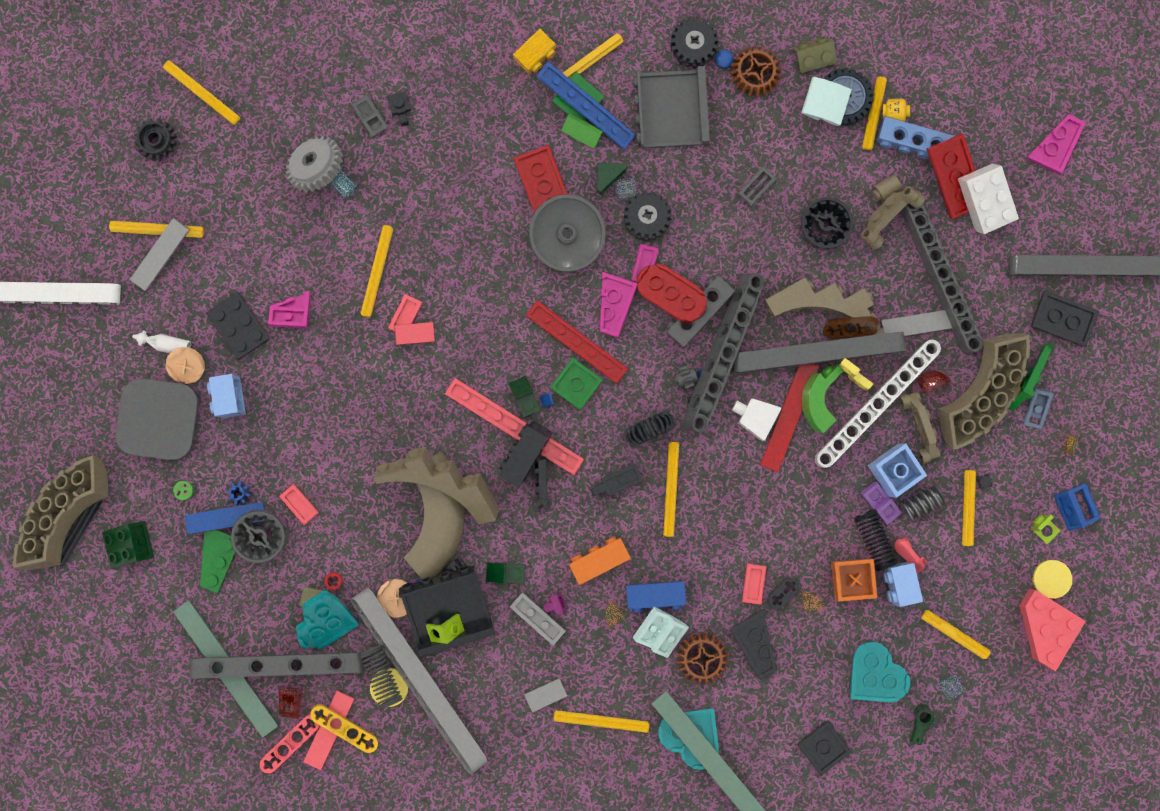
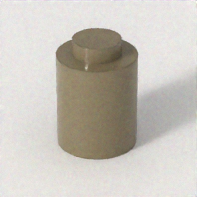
[872,175,903,203]

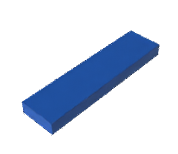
[185,502,264,534]

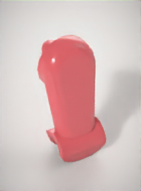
[894,537,927,573]

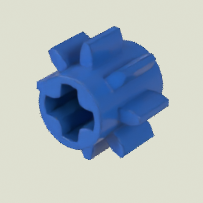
[226,481,251,505]

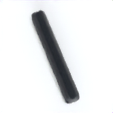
[59,500,102,566]

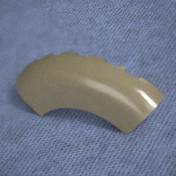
[938,333,1030,450]
[403,451,465,579]
[13,455,109,570]

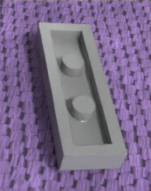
[510,592,566,645]

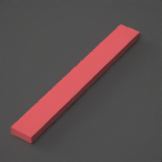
[445,378,584,475]

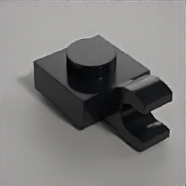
[387,91,411,127]

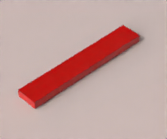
[526,300,628,384]
[760,364,820,472]

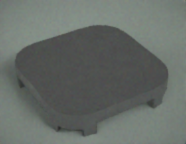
[115,379,200,460]

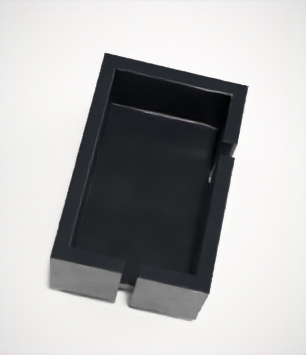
[499,421,553,488]

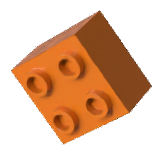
[831,558,877,602]

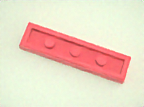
[303,690,355,770]

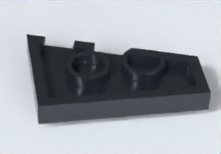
[730,609,777,680]

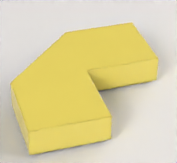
[839,358,873,391]

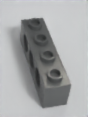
[666,275,735,349]

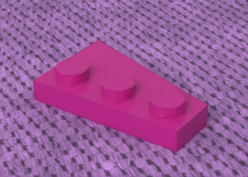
[600,272,637,338]

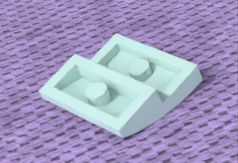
[801,77,852,126]
[633,607,689,658]

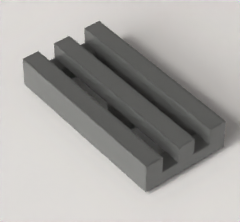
[737,166,777,207]

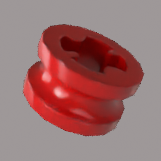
[324,572,343,590]

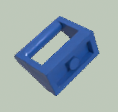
[1054,483,1101,531]

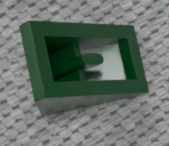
[597,163,628,195]

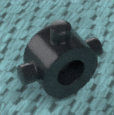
[976,474,993,490]

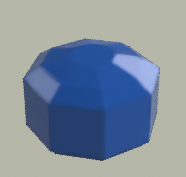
[715,49,734,70]

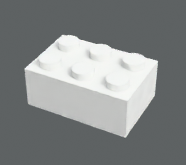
[958,163,1019,234]

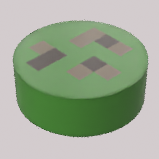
[173,481,194,500]

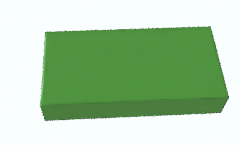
[561,113,603,149]

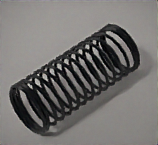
[853,509,899,571]

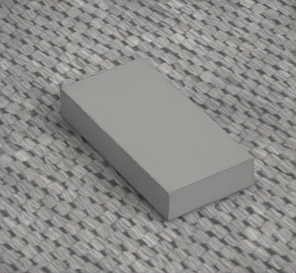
[524,678,568,712]

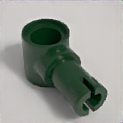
[909,704,935,745]

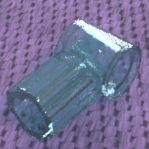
[328,169,357,198]

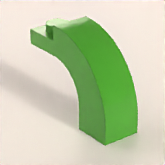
[802,365,843,434]

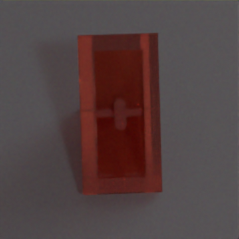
[278,686,303,719]

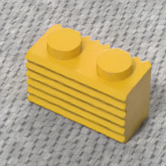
[513,29,556,75]

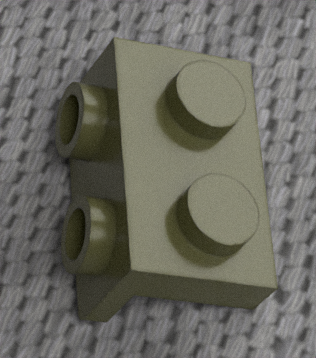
[793,36,837,73]

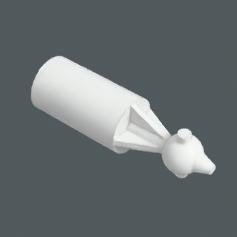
[132,331,191,353]

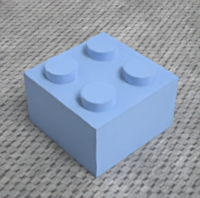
[207,374,246,418]
[867,443,927,498]
[882,562,923,607]

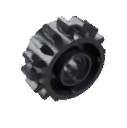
[134,118,177,161]

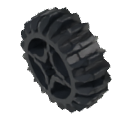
[624,410,676,447]

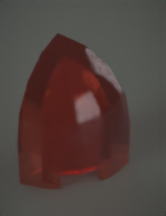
[916,370,951,394]

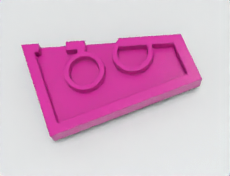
[1026,114,1086,174]

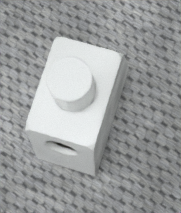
[732,398,781,441]

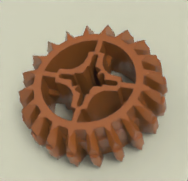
[730,46,782,97]
[676,632,729,685]

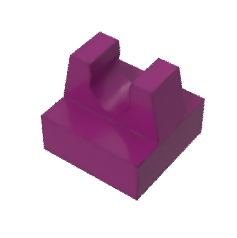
[543,592,567,615]

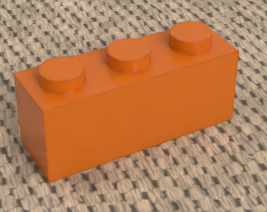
[569,536,631,585]

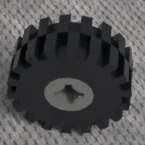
[670,17,719,68]
[623,191,672,241]

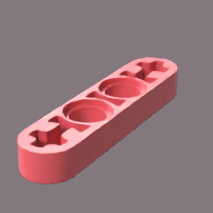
[260,714,320,774]

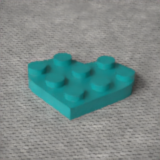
[296,591,360,649]
[850,641,910,702]
[658,708,719,770]

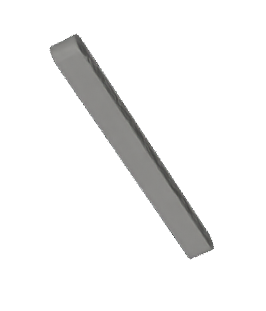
[351,588,487,774]

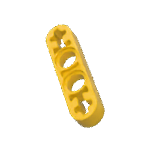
[311,704,378,753]

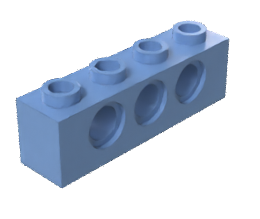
[876,116,954,159]

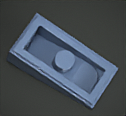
[1023,387,1054,430]

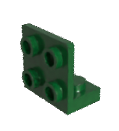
[102,521,154,569]

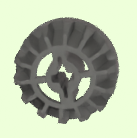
[231,509,285,563]

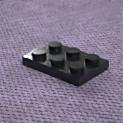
[206,291,271,360]
[1030,291,1099,347]

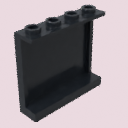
[399,565,495,657]

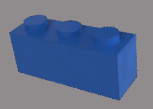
[626,581,686,612]

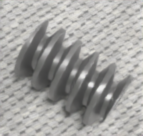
[900,485,945,523]

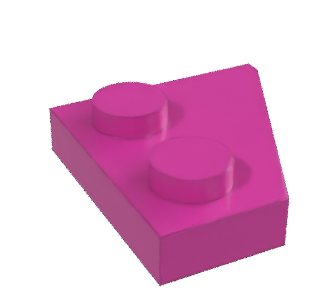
[268,291,311,328]

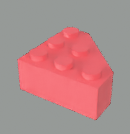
[1019,589,1086,671]

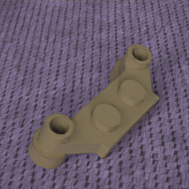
[861,186,925,250]
[898,392,940,465]

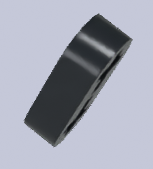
[768,577,799,609]

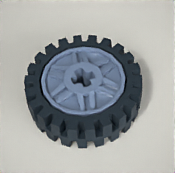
[824,68,874,126]

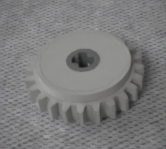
[286,136,343,192]

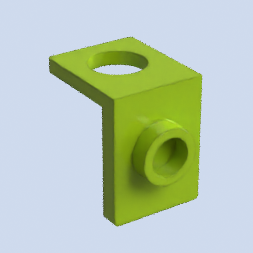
[1031,514,1060,544]
[426,614,464,644]

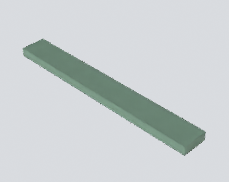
[173,600,279,738]
[651,691,766,811]

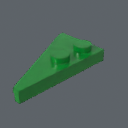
[1008,344,1053,411]

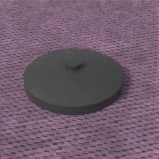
[529,195,606,272]

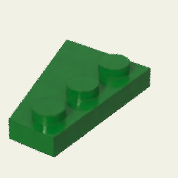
[200,529,236,593]

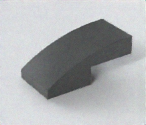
[351,95,388,137]

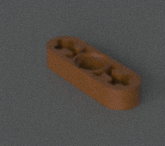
[823,316,879,339]

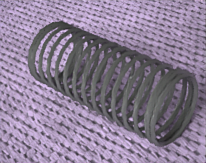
[358,645,403,709]

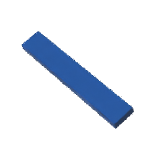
[536,61,636,150]

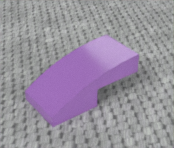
[860,481,902,525]

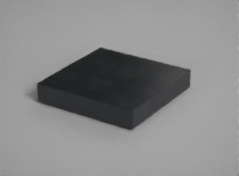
[797,720,851,776]

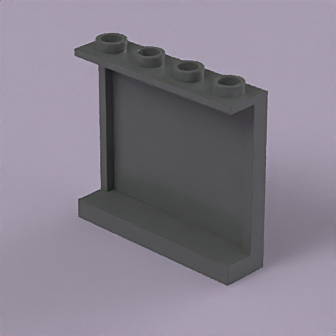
[633,66,710,149]

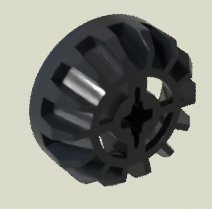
[800,197,853,250]

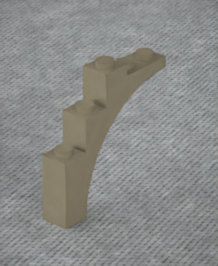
[764,278,885,335]
[373,447,499,524]

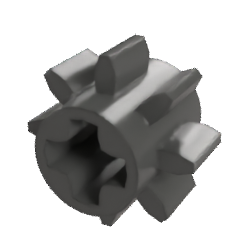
[675,365,698,390]

